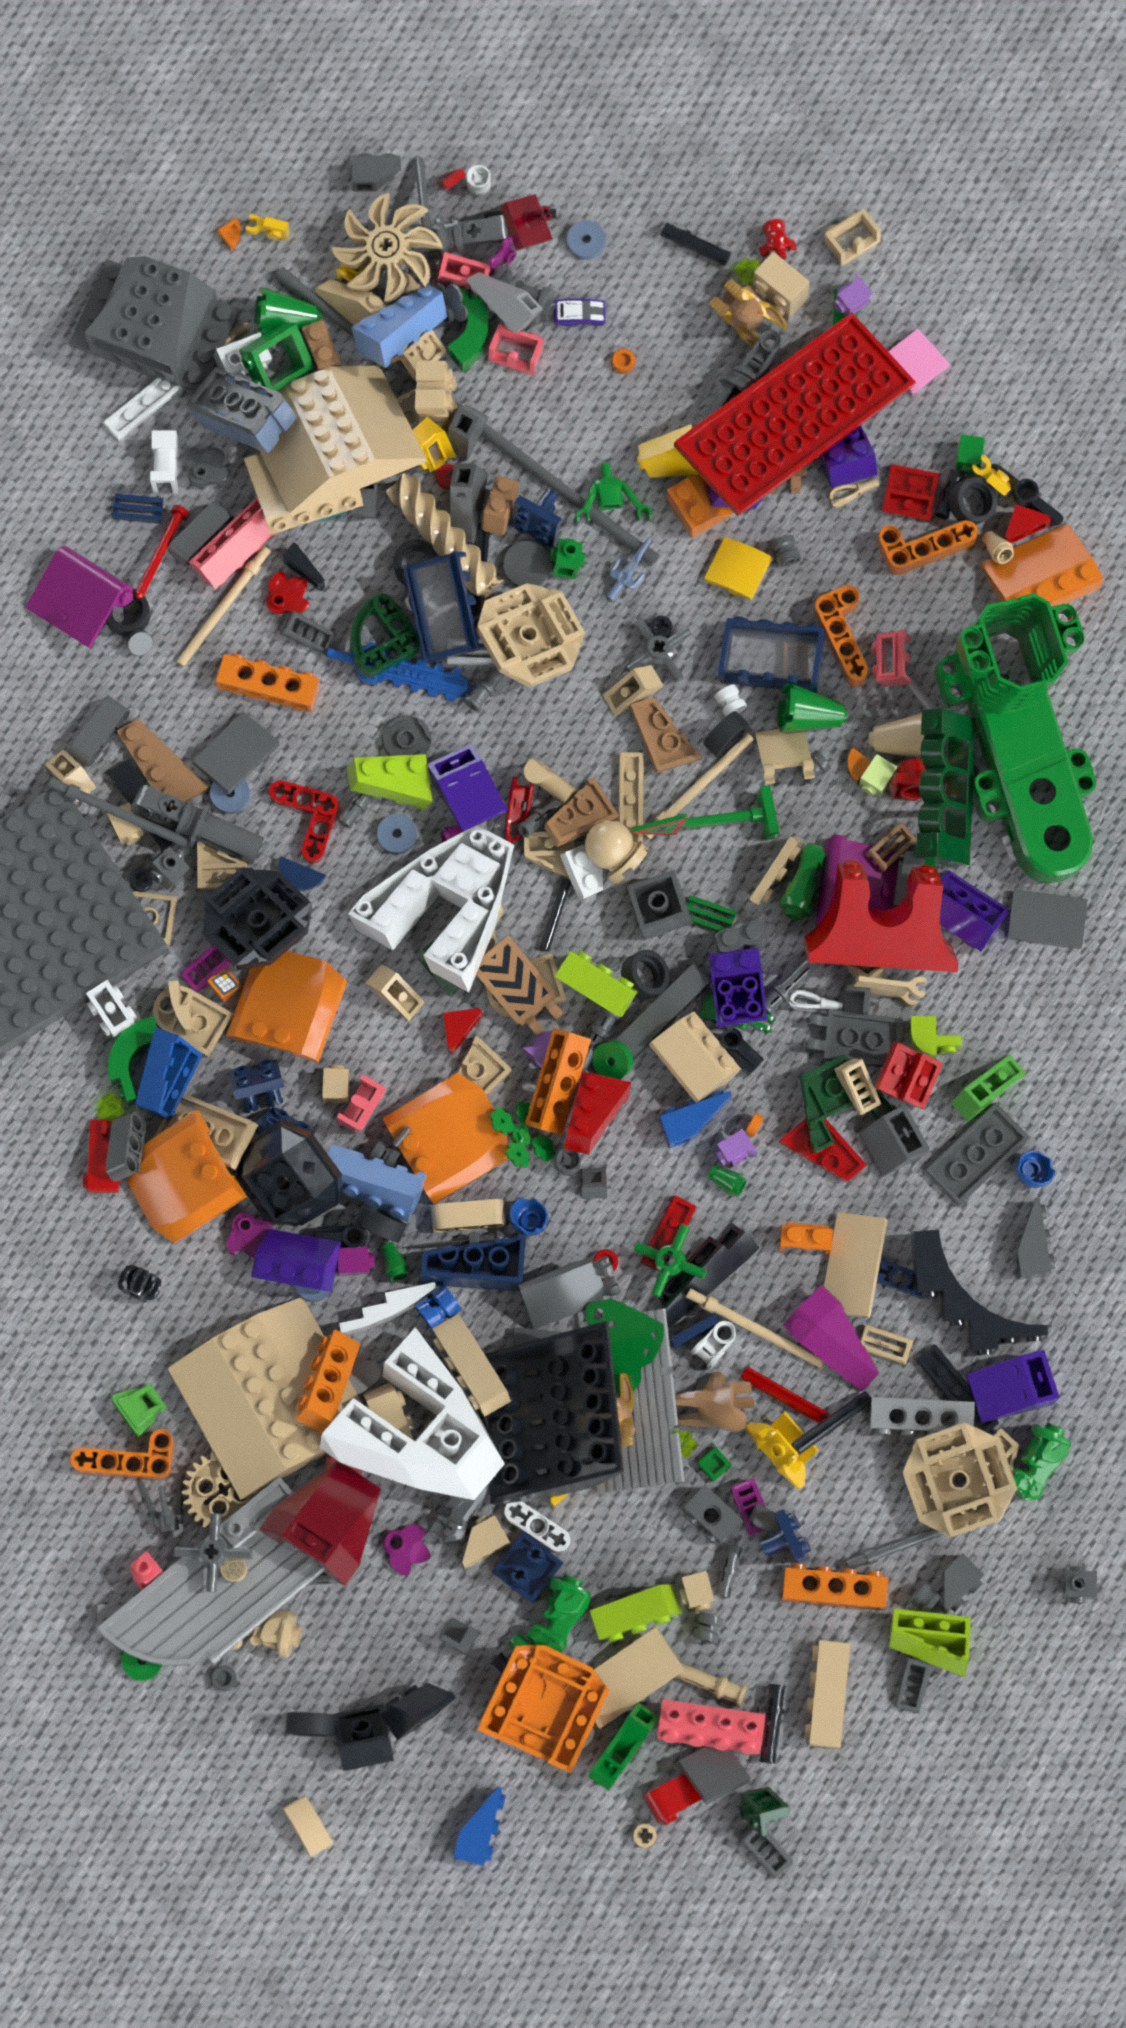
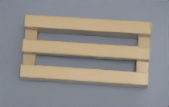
[860,1324,913,1365]

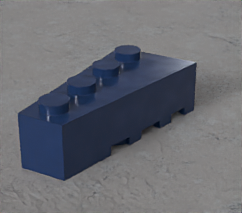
[421,1234,526,1291]

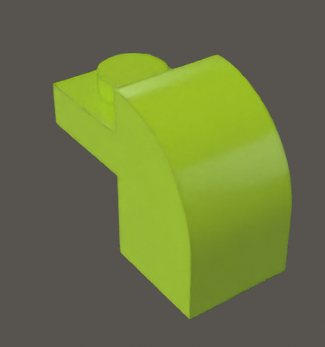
[909,1016,962,1059]

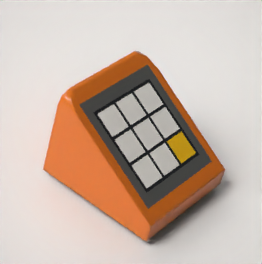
[207,968,243,1003]

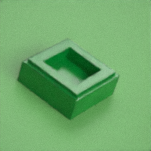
[696,1446,732,1482]

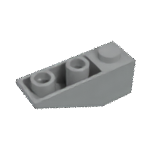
[466,272,543,334]

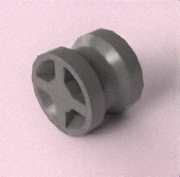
[910,1582,942,1612]

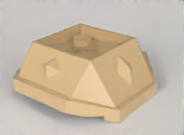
[476,583,585,688]
[903,1422,1017,1537]

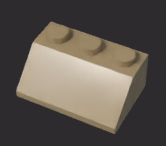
[649,1012,741,1102]

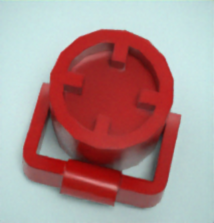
[889,759,926,801]

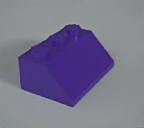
[940,870,1010,952]
[251,1229,341,1292]

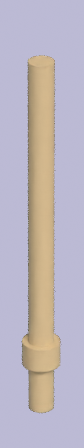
[176,546,271,667]
[643,733,754,840]
[686,1288,824,1368]

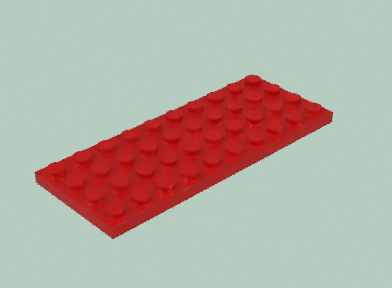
[673,313,916,517]

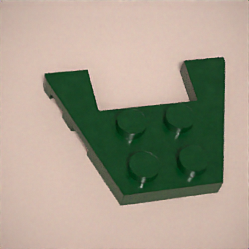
[799,1054,897,1154]

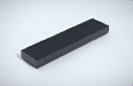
[108,759,177,852]
[915,1344,999,1433]

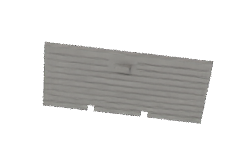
[579,1309,684,1494]

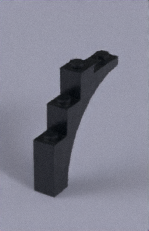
[911,1230,1048,1355]

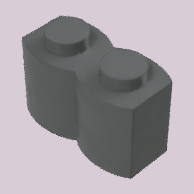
[714,920,768,953]

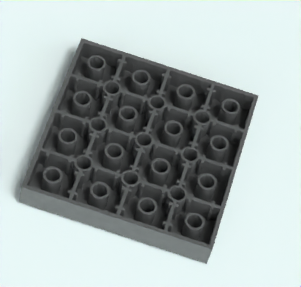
[0,788,169,1056]

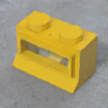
[412,417,456,473]

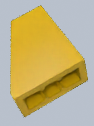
[637,424,699,477]

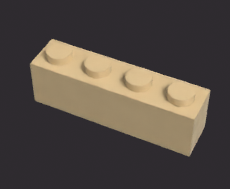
[432,1313,511,1417]
[804,1640,850,1749]

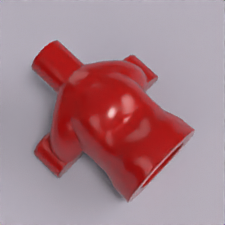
[759,219,797,260]

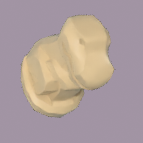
[231,1610,302,1658]

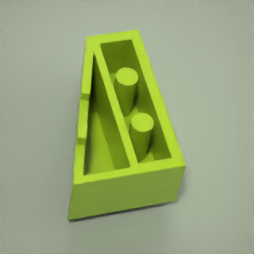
[889,1609,971,1678]

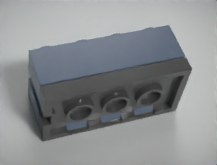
[186,367,297,454]

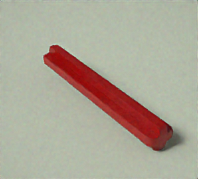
[741,1367,831,1423]

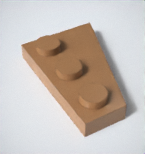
[629,697,703,774]
[544,777,619,847]

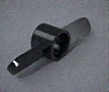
[991,463,1064,525]

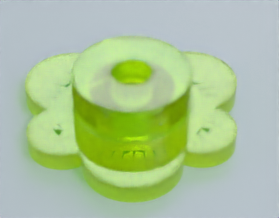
[734,258,760,285]
[97,1093,124,1122]
[673,1430,697,1457]

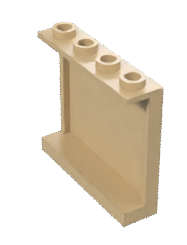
[244,453,364,535]

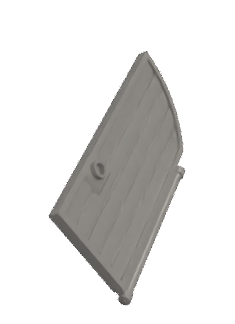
[97,1476,325,1666]

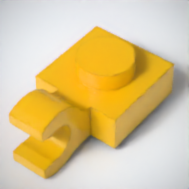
[245,214,290,241]
[972,455,1011,496]

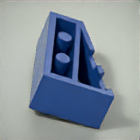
[135,1027,203,1121]

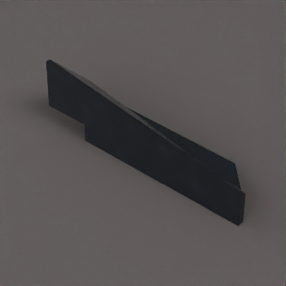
[658,1223,759,1328]

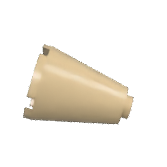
[869,713,924,759]

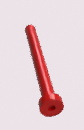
[135,505,189,600]

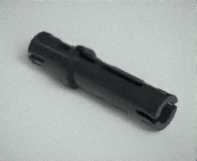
[660,222,732,266]
[759,1684,786,1764]

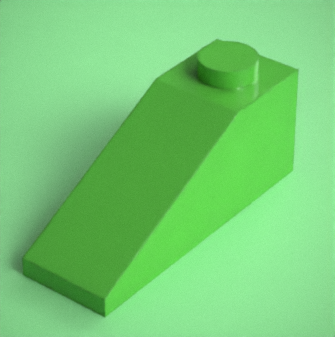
[951,1055,1026,1122]

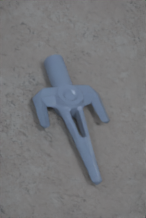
[606,537,651,601]

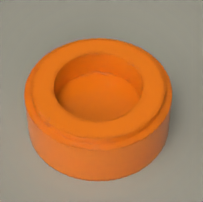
[611,349,636,374]
[745,1112,764,1138]

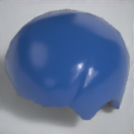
[1015,1150,1056,1189]
[509,1197,549,1236]

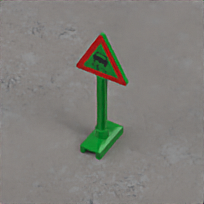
[631,785,780,841]

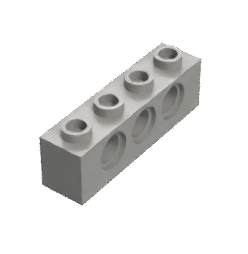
[871,1397,975,1436]

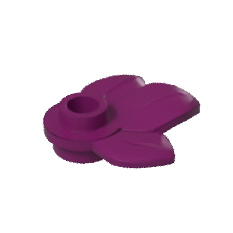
[488,237,517,276]
[227,1212,275,1259]
[382,1524,431,1576]

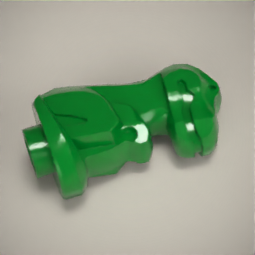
[779,843,825,921]
[1012,1422,1071,1500]
[527,1574,591,1652]

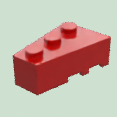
[564,1071,632,1155]

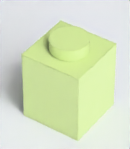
[859,754,898,797]

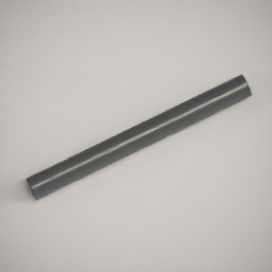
[414,157,431,230]

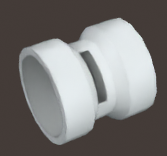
[467,165,491,196]
[714,684,747,717]

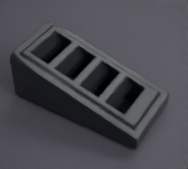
[283,542,325,591]

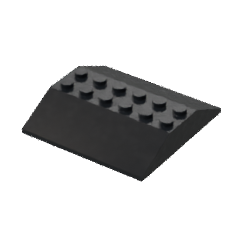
[482,1321,624,1505]

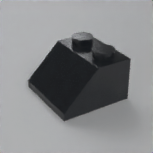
[380,1682,456,1741]
[333,1704,394,1771]

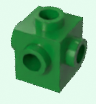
[549,538,586,580]

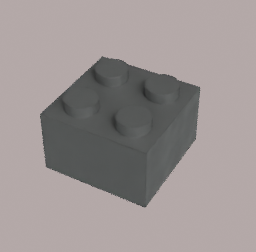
[627,870,693,940]

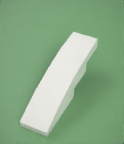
[339,1282,436,1336]

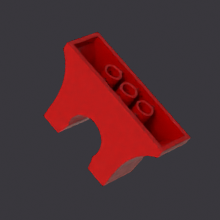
[803,860,959,972]

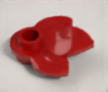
[266,571,310,614]

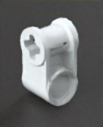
[690,1321,736,1370]

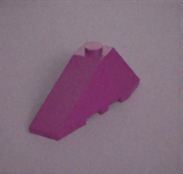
[782,1285,879,1392]

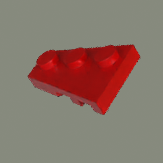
[779,1118,867,1183]

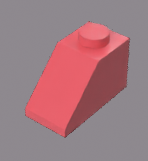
[434,252,490,289]

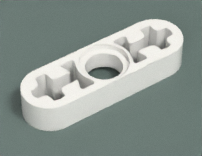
[505,1502,570,1553]

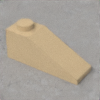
[315,279,388,326]

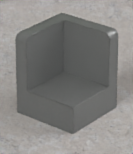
[844,985,871,1015]
[439,1618,479,1655]

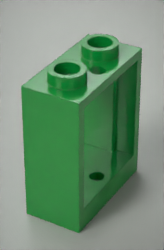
[239,322,314,391]

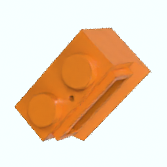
[779,1222,833,1255]

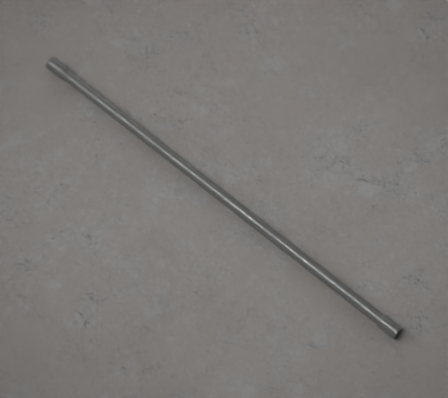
[275,267,660,567]

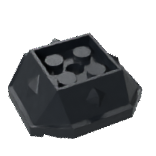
[204,867,313,970]
[236,1119,342,1226]

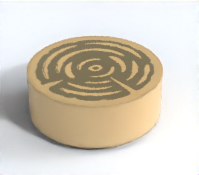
[221,1559,247,1583]

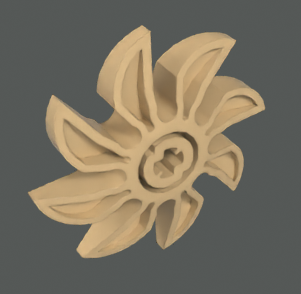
[332,193,443,303]

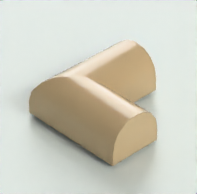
[524,759,577,805]

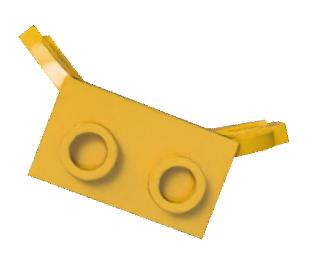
[745,1412,819,1489]

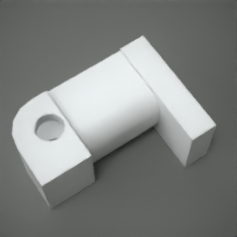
[150,430,178,494]

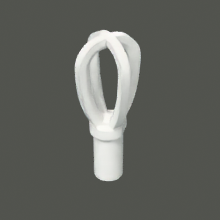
[789,990,843,1011]

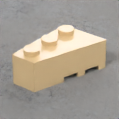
[363,1383,418,1442]

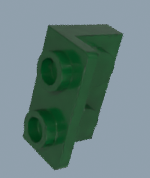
[739,1787,790,1837]

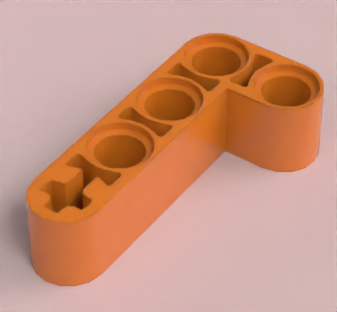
[877,520,978,575]
[814,585,868,687]
[70,1429,174,1480]

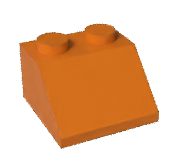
[666,475,733,538]

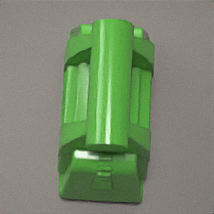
[111,1383,167,1439]

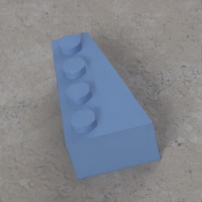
[352,284,447,368]
[327,1144,427,1222]

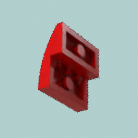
[882,464,939,521]
[874,1042,943,1110]

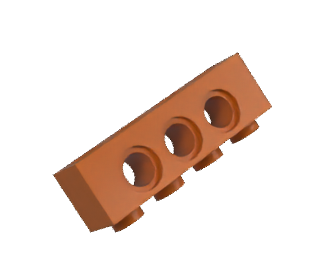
[216,653,320,713]
[525,1028,591,1136]
[296,1329,361,1433]
[782,1564,888,1610]

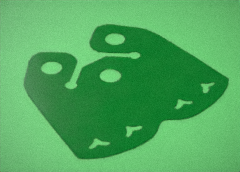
[586,1299,664,1393]

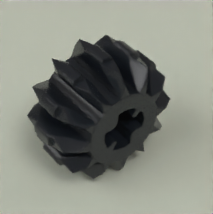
[117,1265,162,1303]

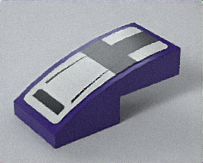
[553,299,606,327]

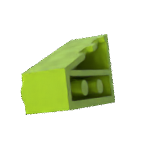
[347,754,433,810]
[555,950,638,1017]
[590,1584,683,1643]

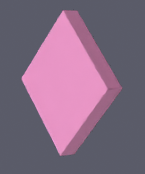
[888,329,949,395]

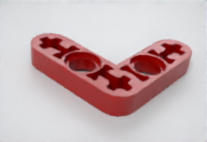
[269,780,339,864]

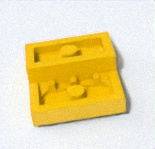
[704,537,772,600]

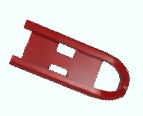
[505,777,535,843]

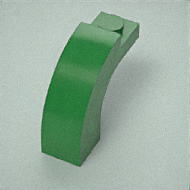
[447,283,489,372]
[108,1016,158,1105]
[588,1703,660,1791]

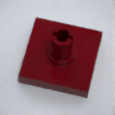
[500,194,553,251]

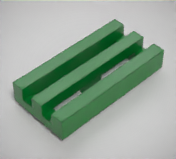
[687,895,737,932]

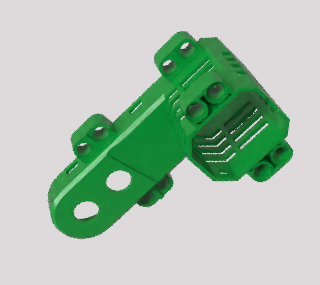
[934,593,1096,883]

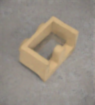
[824,209,881,266]

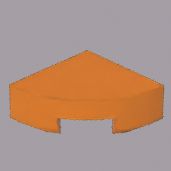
[217,217,241,251]
[847,748,871,783]

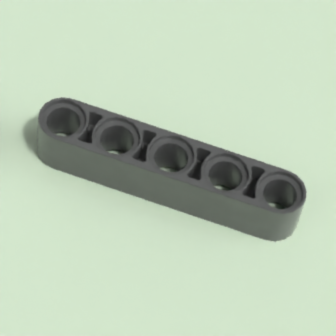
[616,963,712,1061]

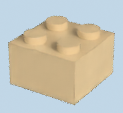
[752,252,810,320]

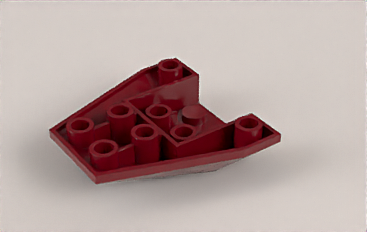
[259,1461,381,1586]

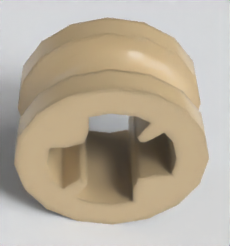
[633,1824,657,1848]

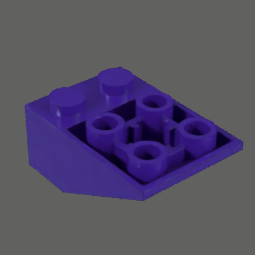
[819,426,878,488]
[427,743,507,832]
[709,948,767,1027]
[966,1350,1060,1423]

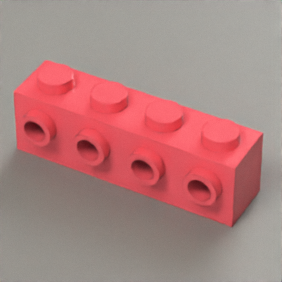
[189,498,276,589]
[657,1699,765,1755]

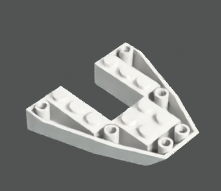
[348,825,514,992]
[320,1328,505,1500]

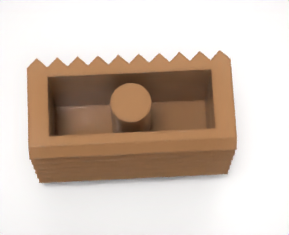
[302,320,341,371]
[481,476,519,536]

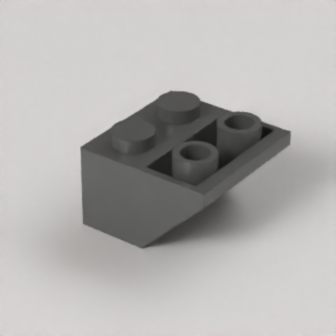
[859,1105,929,1177]

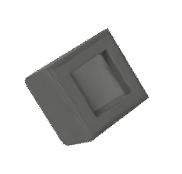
[581,1168,607,1199]
[748,1504,778,1535]

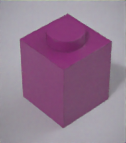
[338,1247,374,1276]

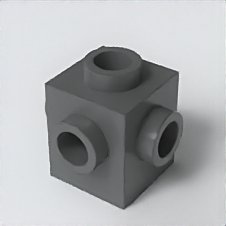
[147,847,190,890]
[1059,1566,1097,1604]

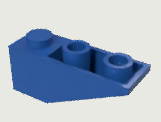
[659,1090,732,1148]
[453,1787,506,1866]

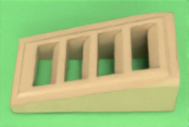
[834,1058,882,1115]

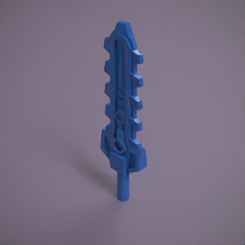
[326,642,475,702]

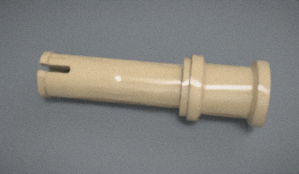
[675,1663,748,1708]

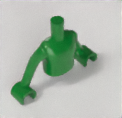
[574,463,652,525]

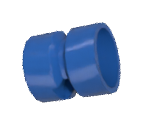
[414,1284,462,1331]

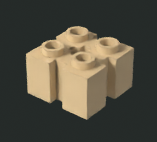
[415,361,456,422]

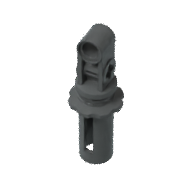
[383,214,511,255]
[701,330,781,422]
[131,785,264,865]

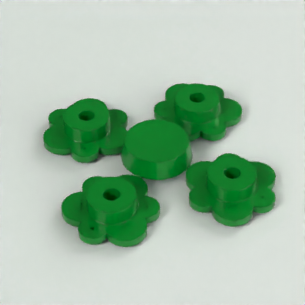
[490,1102,555,1168]

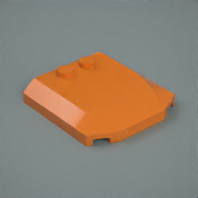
[226,951,347,1062]
[383,1072,509,1205]
[128,1110,247,1243]
[477,1645,610,1773]

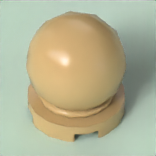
[585,820,648,884]

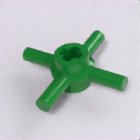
[634,1224,707,1298]

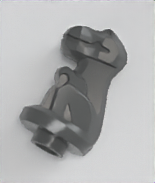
[489,266,555,326]
[428,1483,489,1543]

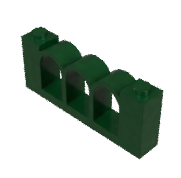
[916,708,976,866]

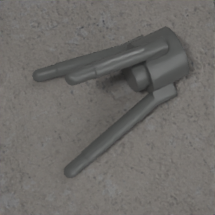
[138,1478,183,1534]

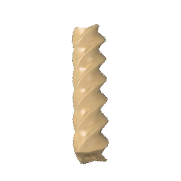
[386,473,504,598]

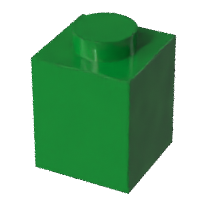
[955,434,985,475]

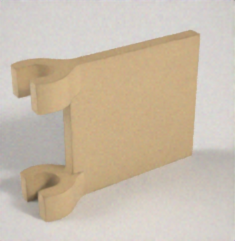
[755,729,814,785]
[852,976,926,1007]

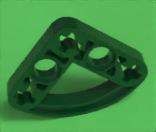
[350,594,421,678]

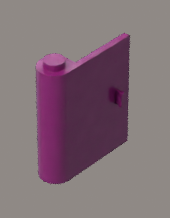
[25,546,133,649]
[815,835,899,927]

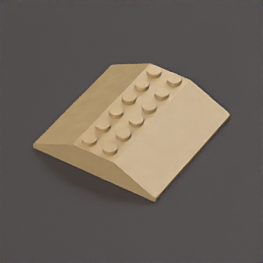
[259,365,427,517]
[168,1297,363,1500]

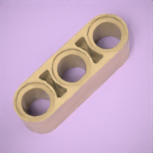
[431,1199,506,1232]

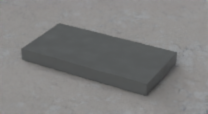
[923,1102,1031,1207]

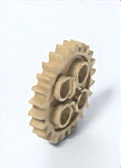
[182,1451,263,1530]

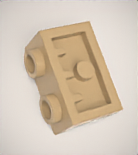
[390,330,447,379]

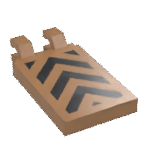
[476,935,564,1035]

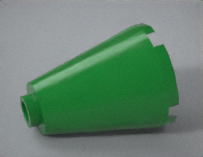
[254,287,321,335]
[777,683,848,733]

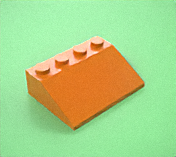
[980,524,1104,607]

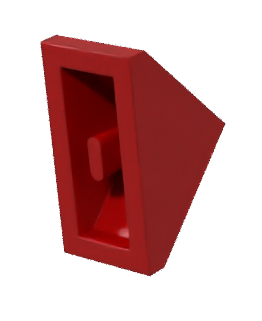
[1004,505,1051,544]
[443,1008,483,1055]

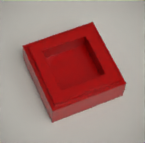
[437,168,467,191]

